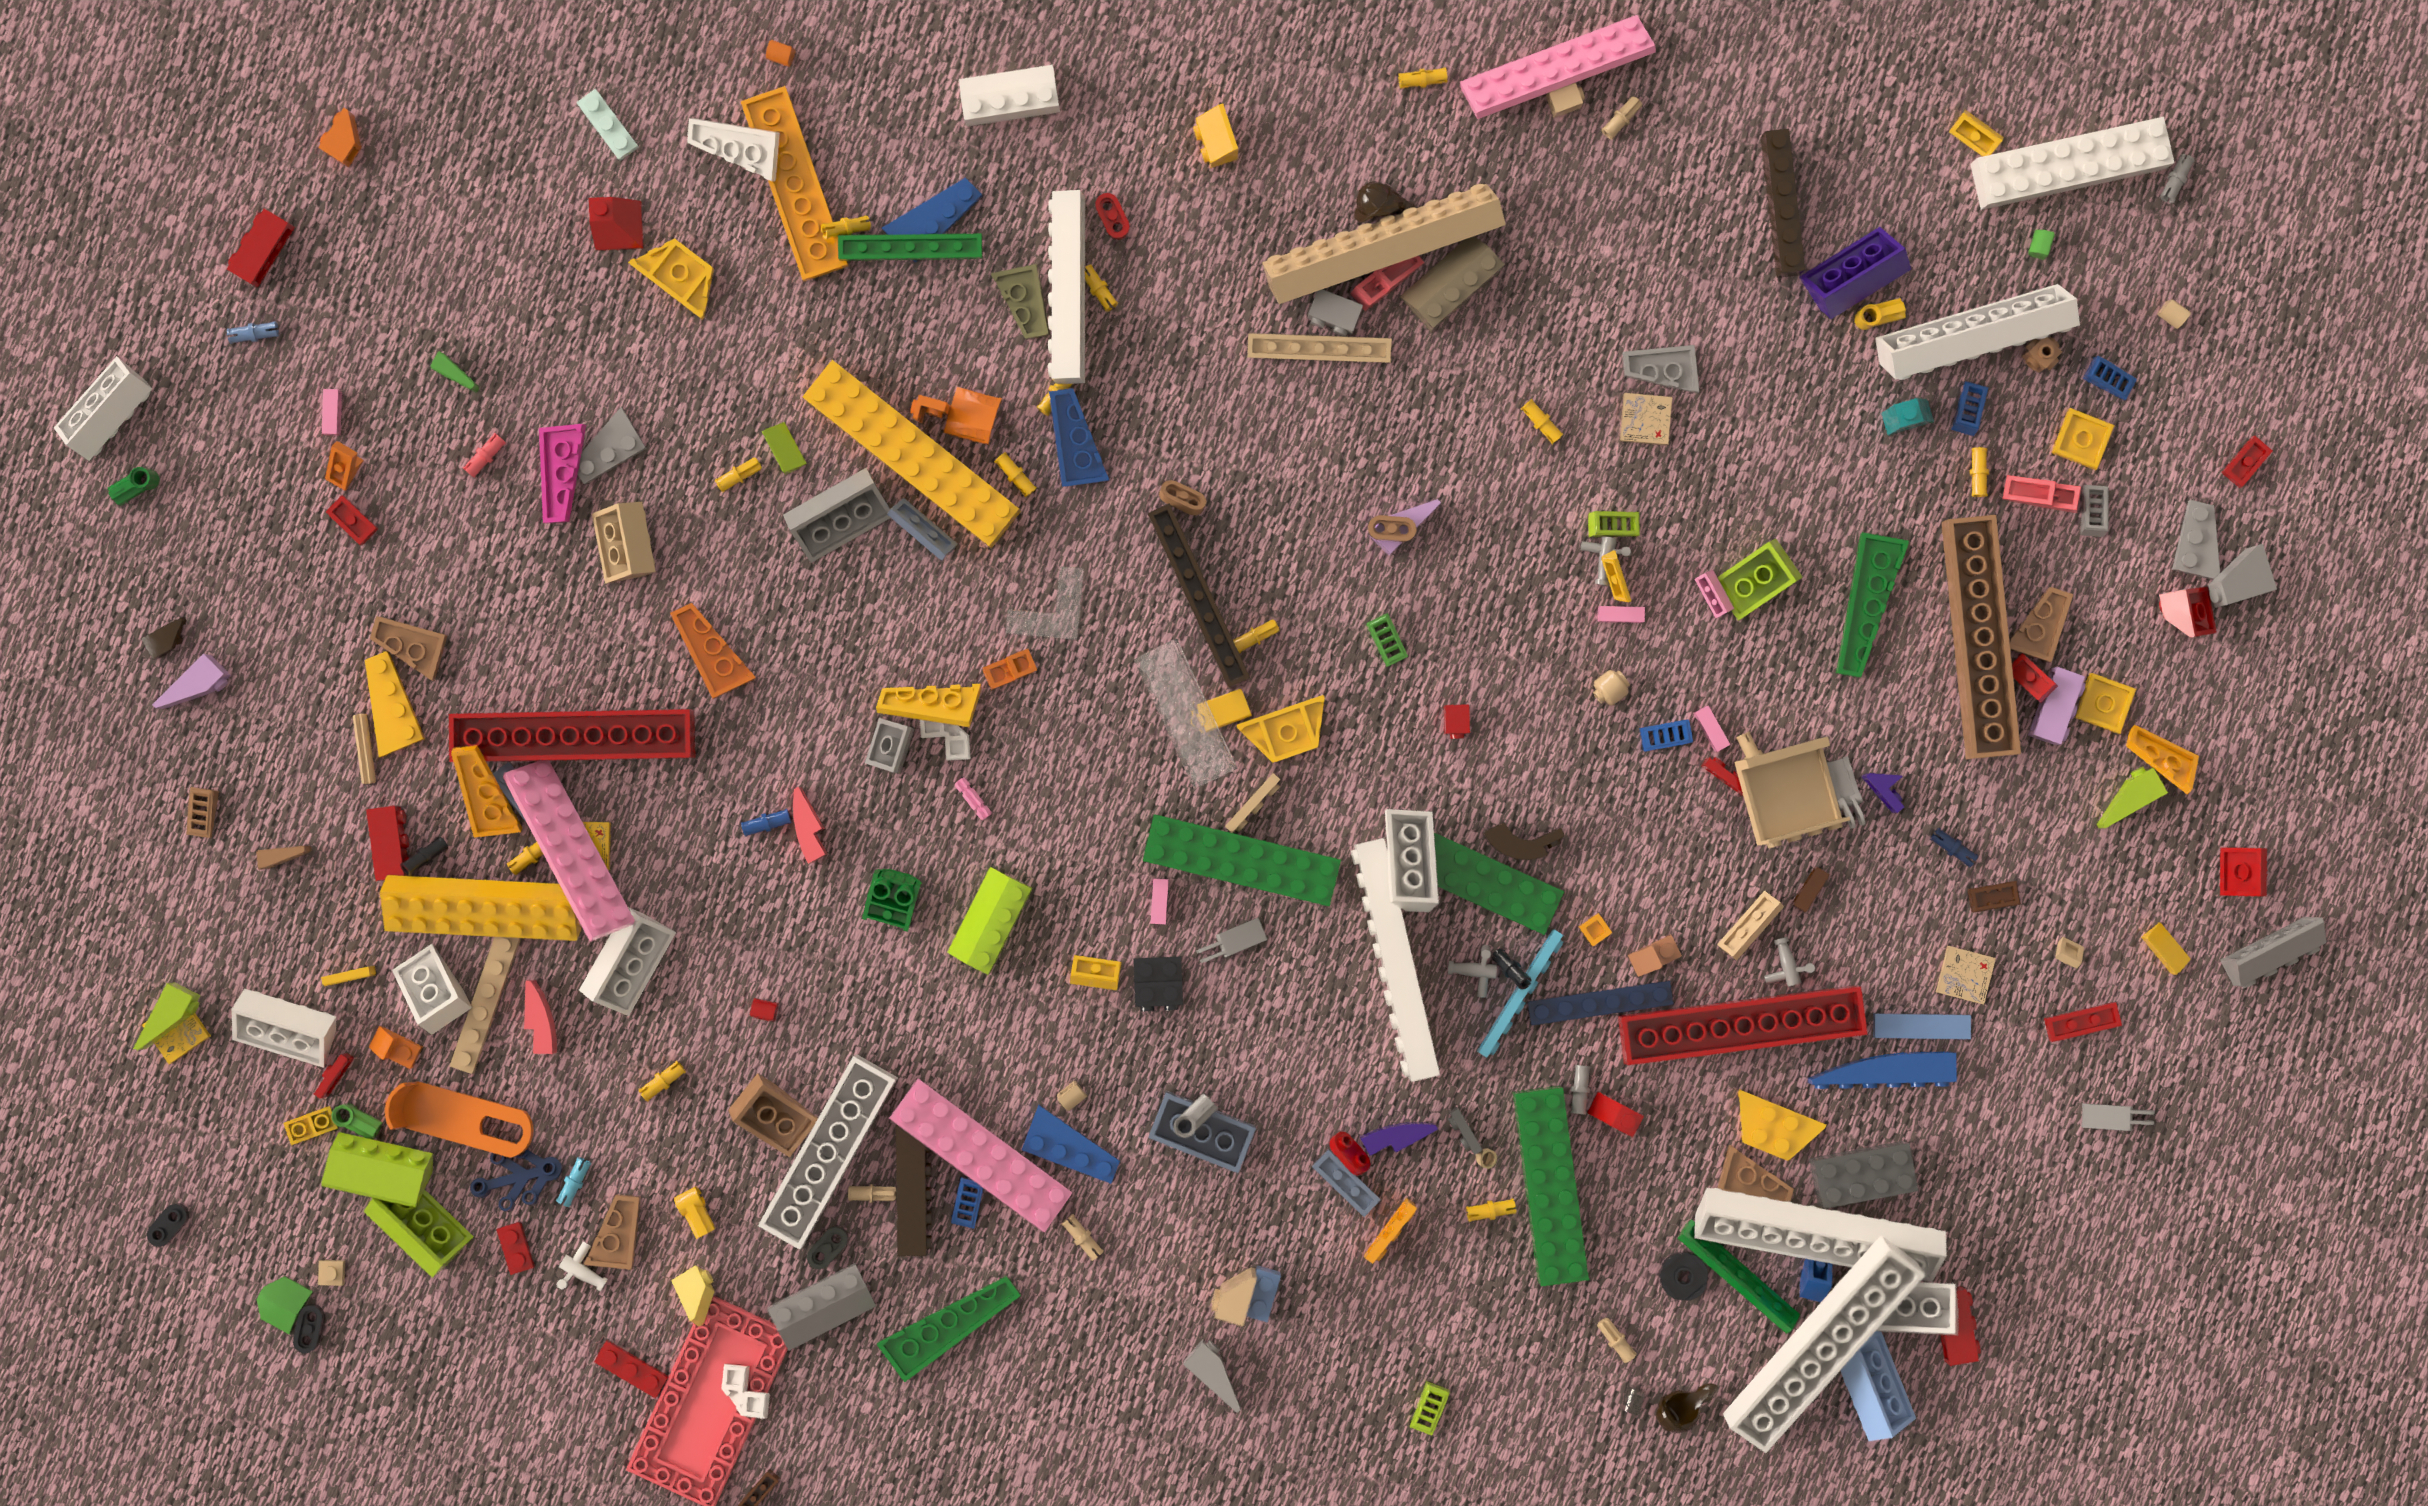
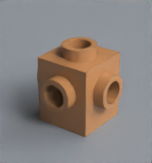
[2021,337,2062,373]

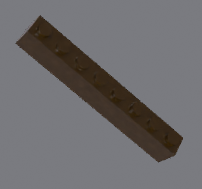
[1148,503,1250,689]

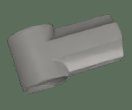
[1173,1093,1218,1138]

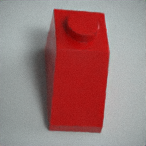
[1587,1092,1644,1137]

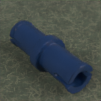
[1930,827,1979,868]

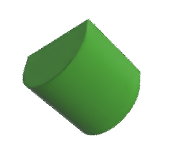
[2028,230,2055,260]

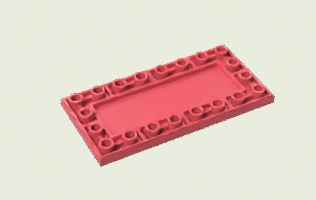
[626,1295,788,1506]

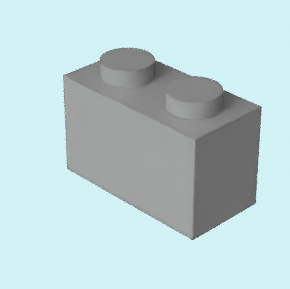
[1307,289,1363,337]

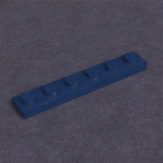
[1527,980,1674,1025]

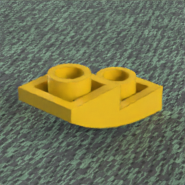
[283,1106,338,1145]

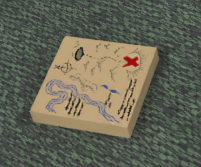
[1620,393,1672,445]
[1936,946,1996,1005]

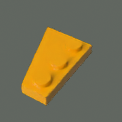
[2126,724,2199,795]
[1364,1197,1417,1264]

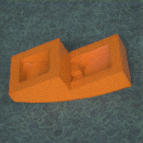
[982,648,1037,690]

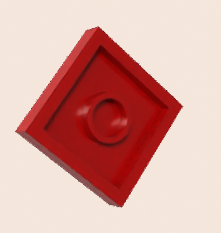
[2220,848,2268,897]

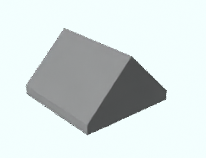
[865,718,915,774]

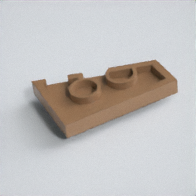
[2009,587,2074,663]
[370,616,447,681]
[1717,1145,1794,1202]
[584,1194,641,1270]

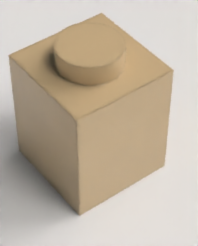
[1546,82,1585,118]

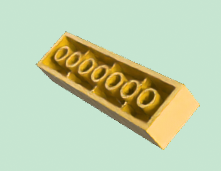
[380,875,582,941]

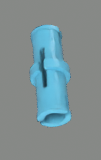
[556,1157,592,1207]

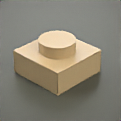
[2055,937,2084,969]
[318,1260,345,1286]

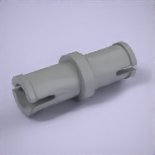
[2160,154,2195,203]
[1571,1065,1591,1115]

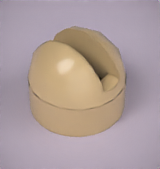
[1476,1148,1497,1169]

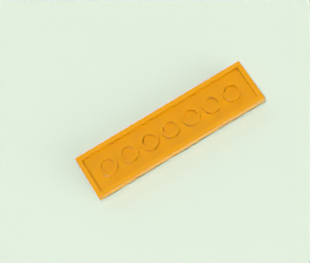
[740,86,849,282]

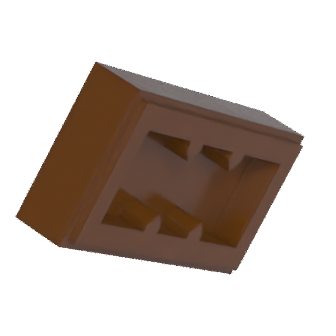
[1967,881,2021,913]

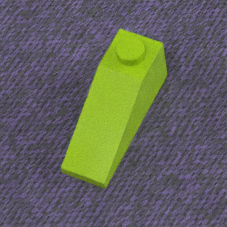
[2097,766,2168,828]
[134,982,201,1050]

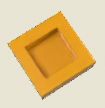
[1578,913,1612,947]

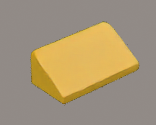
[1949,110,2003,156]
[1601,550,1631,603]
[1197,689,1252,732]
[2141,922,2191,975]
[1070,955,1121,990]

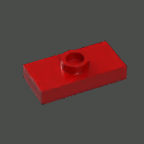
[314,1053,354,1099]

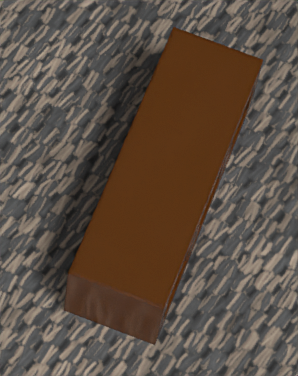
[1791,867,1830,913]
[738,1469,781,1506]

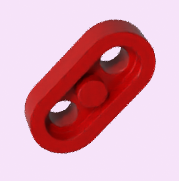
[1095,193,1130,240]
[1329,1131,1371,1176]

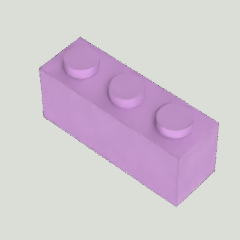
[2028,667,2085,745]

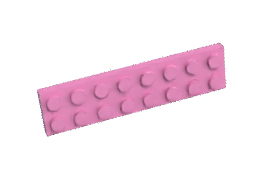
[1460,15,1656,119]
[503,761,635,941]
[889,1079,1072,1232]

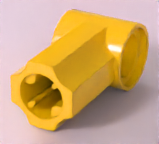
[1854,298,1906,330]
[674,1186,716,1239]

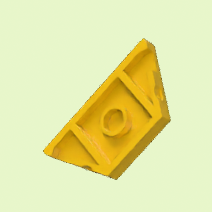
[628,239,714,320]
[1236,695,1325,763]
[1738,1089,1826,1161]

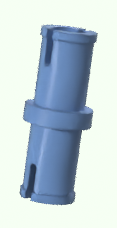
[227,321,279,344]

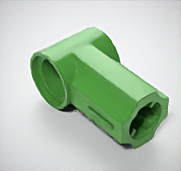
[331,1103,383,1140]

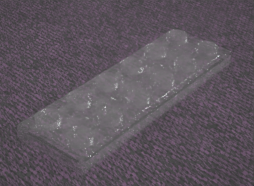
[1134,639,1238,789]

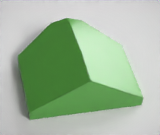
[257,1276,313,1334]

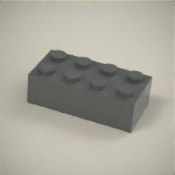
[1809,1141,1918,1209]

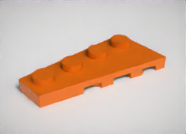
[670,603,756,699]

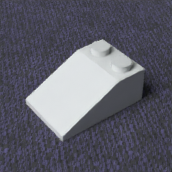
[392,944,472,1034]

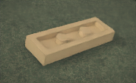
[1225,773,1280,833]
[1717,891,1784,961]

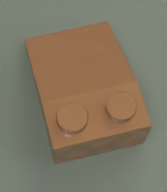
[728,1073,818,1157]

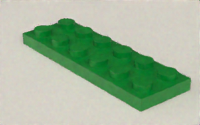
[1434,833,1564,935]

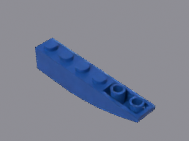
[1808,1051,1957,1089]

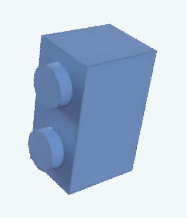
[1246,1265,1281,1322]

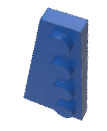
[881,178,983,263]
[1049,388,1109,487]
[1022,1105,1120,1184]

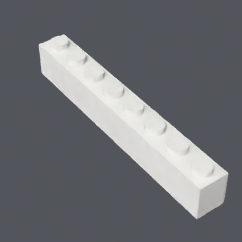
[1048,190,1085,384]

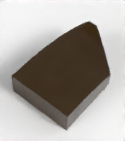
[142,617,187,660]

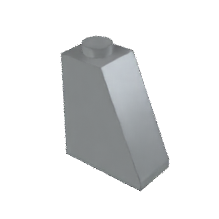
[2208,544,2277,608]

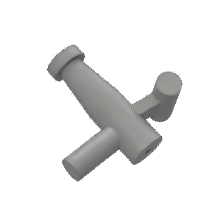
[1581,537,1632,586]
[1764,937,1815,987]
[1448,945,1497,997]

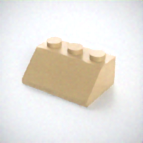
[592,502,656,584]
[1211,1267,1257,1326]

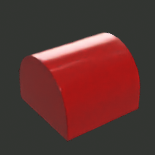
[749,998,779,1022]

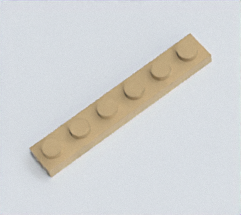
[1247,333,1392,363]
[450,937,521,1074]

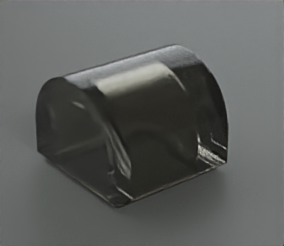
[1620,1385,1646,1416]

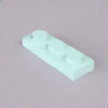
[576,89,639,161]

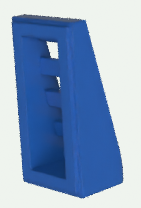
[2083,356,2137,401]
[1951,381,1989,436]
[1639,719,1693,752]
[951,1176,984,1229]

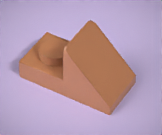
[1628,934,1682,977]

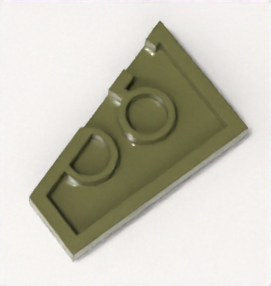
[990,264,1050,340]

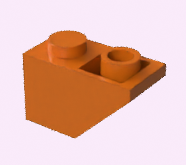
[318,108,361,168]

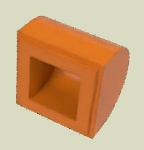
[765,40,796,67]

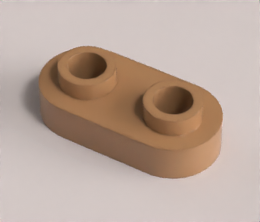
[1159,480,1206,515]
[1368,515,1416,542]

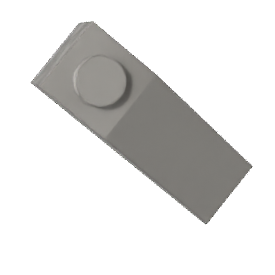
[1183,1339,1241,1413]

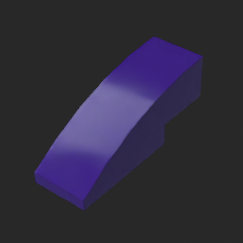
[1360,1122,1438,1156]

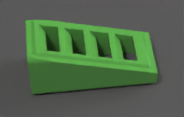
[430,351,480,392]
[1366,613,1408,667]

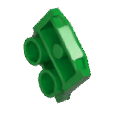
[862,869,922,932]

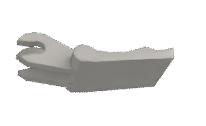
[1827,756,1865,829]
[1196,917,1268,963]
[2081,1103,2155,1131]

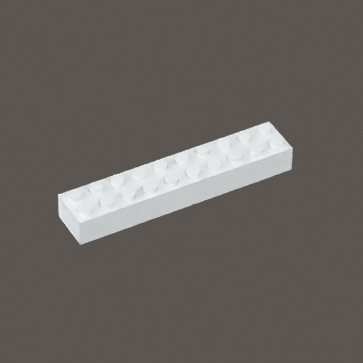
[1351,838,1440,1082]
[1695,1188,1946,1282]
[1723,1236,1925,1453]

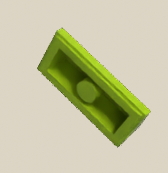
[762,422,807,475]

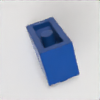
[1799,1259,1833,1302]

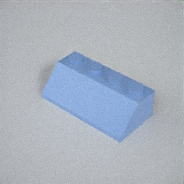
[1840,1331,1916,1441]

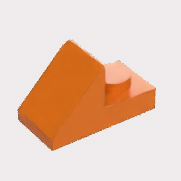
[325,441,364,491]
[369,1026,423,1069]

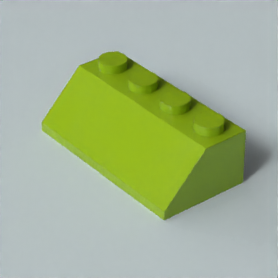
[947,867,1033,975]
[321,1132,433,1208]
[363,1190,474,1278]

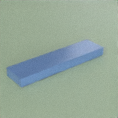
[1873,1013,1971,1039]

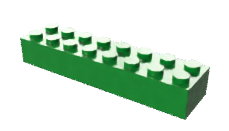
[1143,814,1341,907]
[1512,1085,1589,1287]

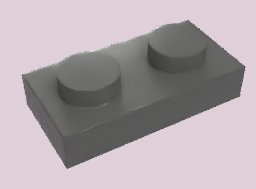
[1448,1107,1483,1155]

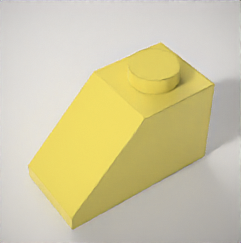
[671,1266,715,1327]

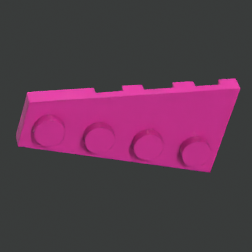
[539,424,586,524]

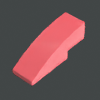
[1350,256,1425,312]
[2003,475,2081,513]
[793,787,827,864]
[524,980,557,1054]

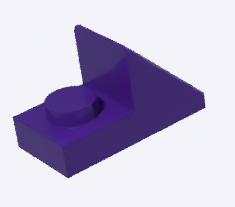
[1861,773,1904,813]

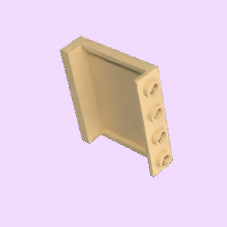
[1734,737,1850,848]

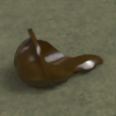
[1354,181,1417,222]
[1656,1384,1718,1433]

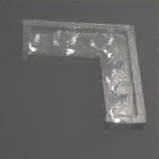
[1006,566,1084,640]

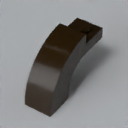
[1482,822,1565,860]

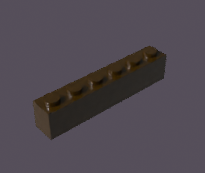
[1760,128,1805,278]
[896,1124,933,1257]

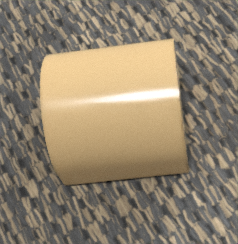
[2157,300,2191,329]
[1057,1081,1087,1112]

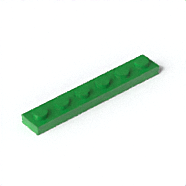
[838,233,983,261]
[1677,1219,1800,1334]

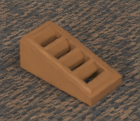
[186,787,219,838]
[256,846,311,870]

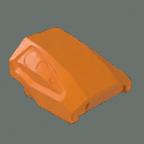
[944,387,1002,445]

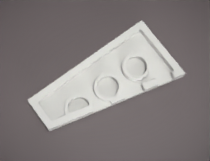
[687,118,780,181]

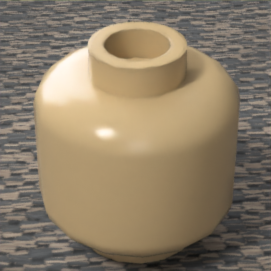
[1593,670,1630,706]

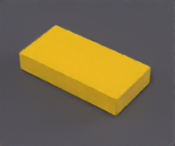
[321,966,376,986]

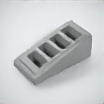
[2080,485,2109,537]

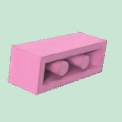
[322,389,342,436]
[1695,569,1734,618]
[1598,606,1645,623]
[1693,706,1730,752]
[1151,878,1169,924]

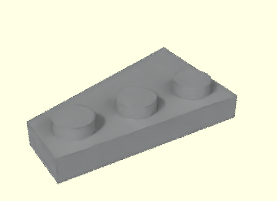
[1622,345,1699,394]
[578,407,647,485]
[2172,500,2220,580]

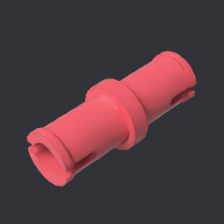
[463,433,506,478]

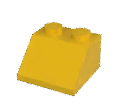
[1193,104,1238,168]

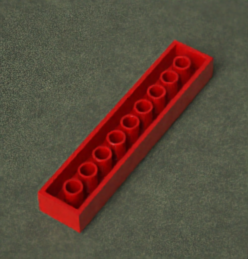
[449,709,695,762]
[1618,985,1868,1065]

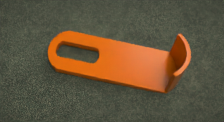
[385,1081,534,1158]

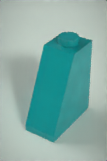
[1881,398,1934,436]

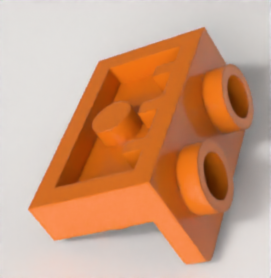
[910,395,951,423]

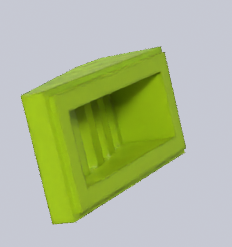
[1588,511,1640,537]
[1410,1381,1450,1435]

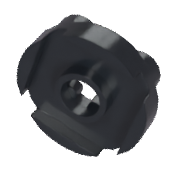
[1659,1251,1708,1301]

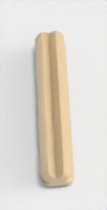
[353,714,376,784]

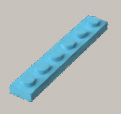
[1477,929,1564,1058]

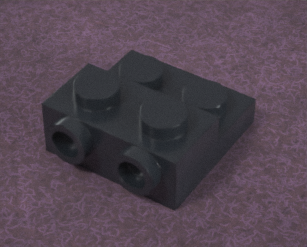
[1133,956,1183,1012]

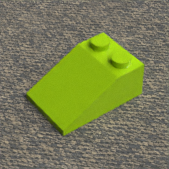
[1717,538,1803,621]

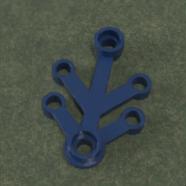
[470,1148,562,1212]

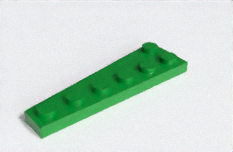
[1836,532,1909,678]
[876,1275,1021,1383]

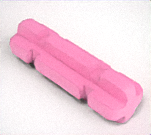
[955,778,992,820]

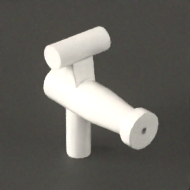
[557,1242,608,1291]

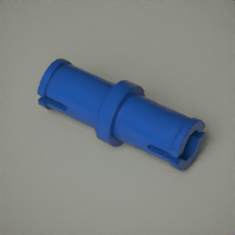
[741,809,792,837]

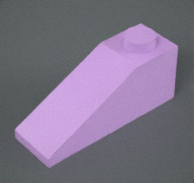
[1369,499,1441,556]
[152,654,231,709]

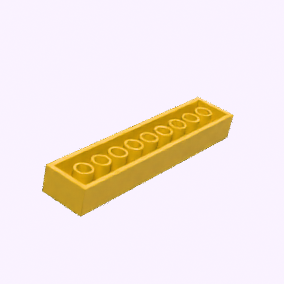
[802,360,1021,548]

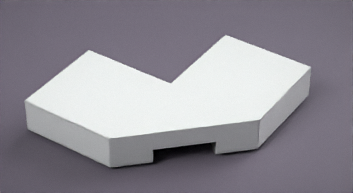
[920,720,971,761]
[722,1364,770,1418]

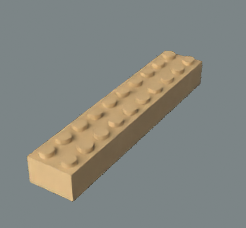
[1262,184,1506,304]

